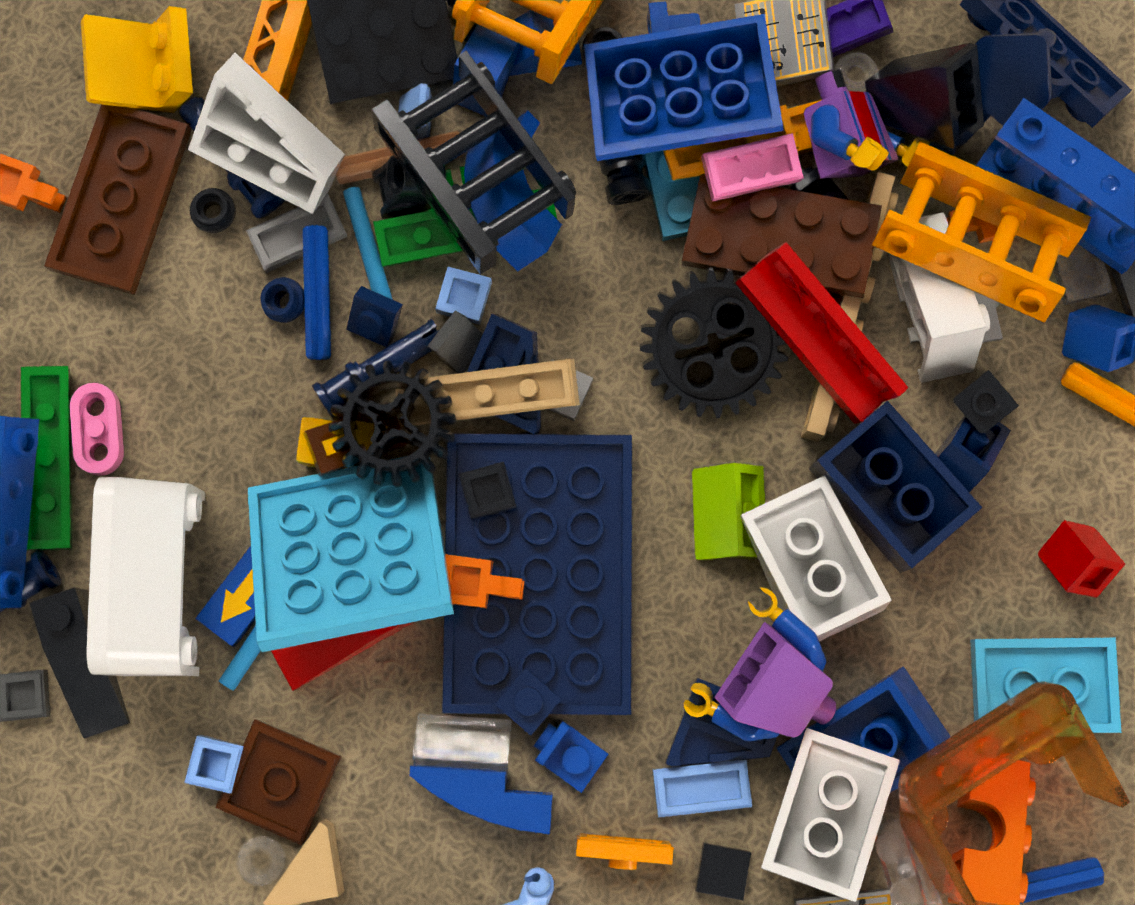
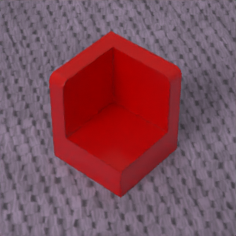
[1038,520,1125,598]

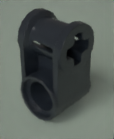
[372,155,446,219]

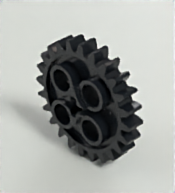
[640,267,789,418]

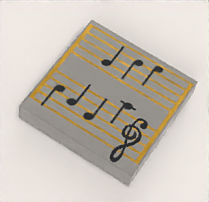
[734,0,835,87]

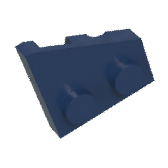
[467,314,541,434]
[665,678,777,766]

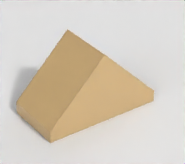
[263,819,344,905]

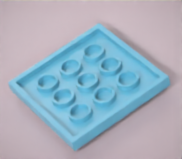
[248,456,454,652]

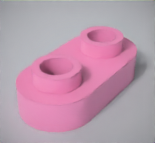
[70,383,124,476]

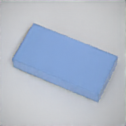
[652,759,752,818]

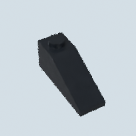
[29,587,130,739]

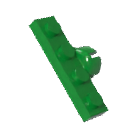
[373,166,560,268]
[21,366,72,551]

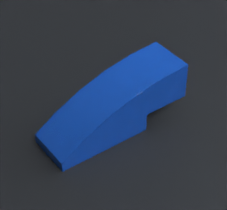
[409,764,553,834]

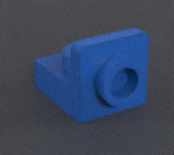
[533,721,609,793]

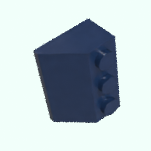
[809,400,982,573]

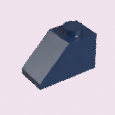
[935,415,1011,493]

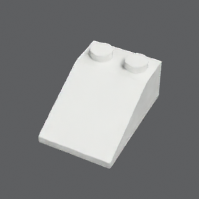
[740,475,892,642]
[761,728,900,902]

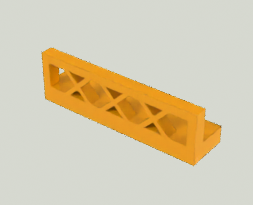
[243,0,312,101]

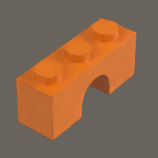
[948,752,1036,905]

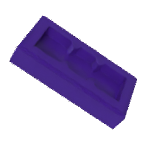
[827,0,894,57]

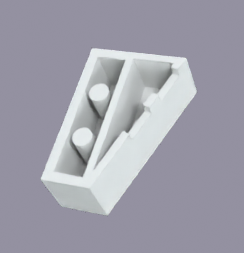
[188,53,345,214]
[887,212,990,383]

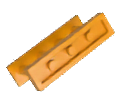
[452,0,603,84]
[872,141,1091,323]

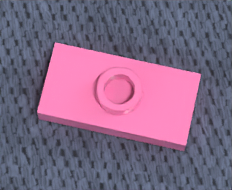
[701,133,804,202]

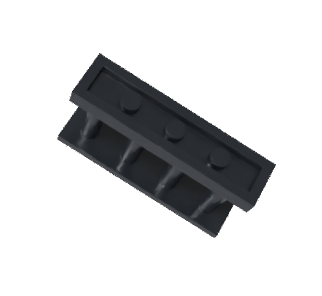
[372,51,576,275]

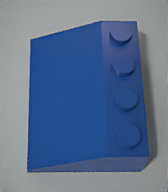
[584,14,783,161]

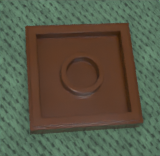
[215,719,342,845]

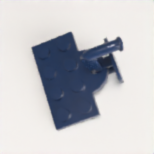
[929,0,1132,156]

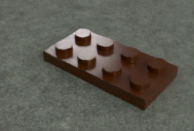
[44,104,192,295]
[682,174,882,298]

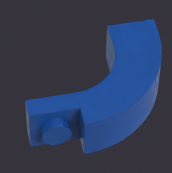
[464,110,562,272]

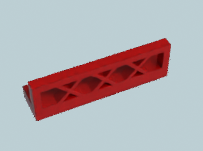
[735,242,909,424]

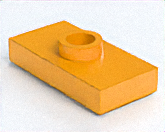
[576,833,674,870]

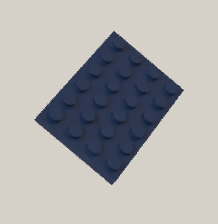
[442,434,632,715]

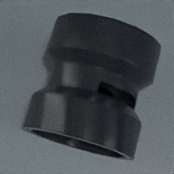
[599,154,651,205]

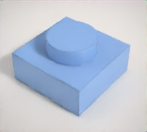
[435,267,492,325]

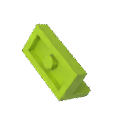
[692,463,765,560]

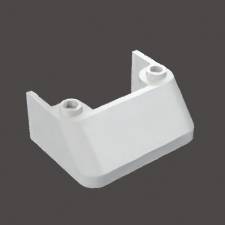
[87,477,205,676]

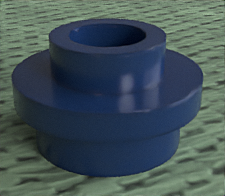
[260,277,304,323]

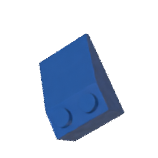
[777,666,957,793]

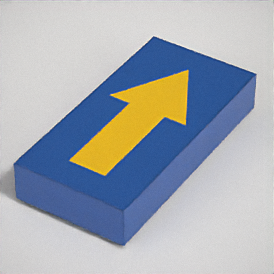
[195,546,255,647]

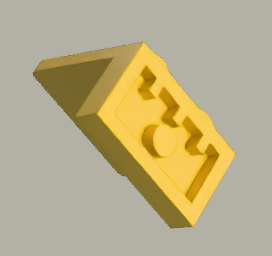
[81,6,193,113]

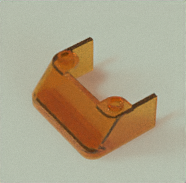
[898,681,1131,905]

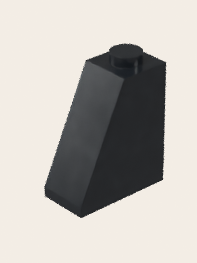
[865,43,984,149]

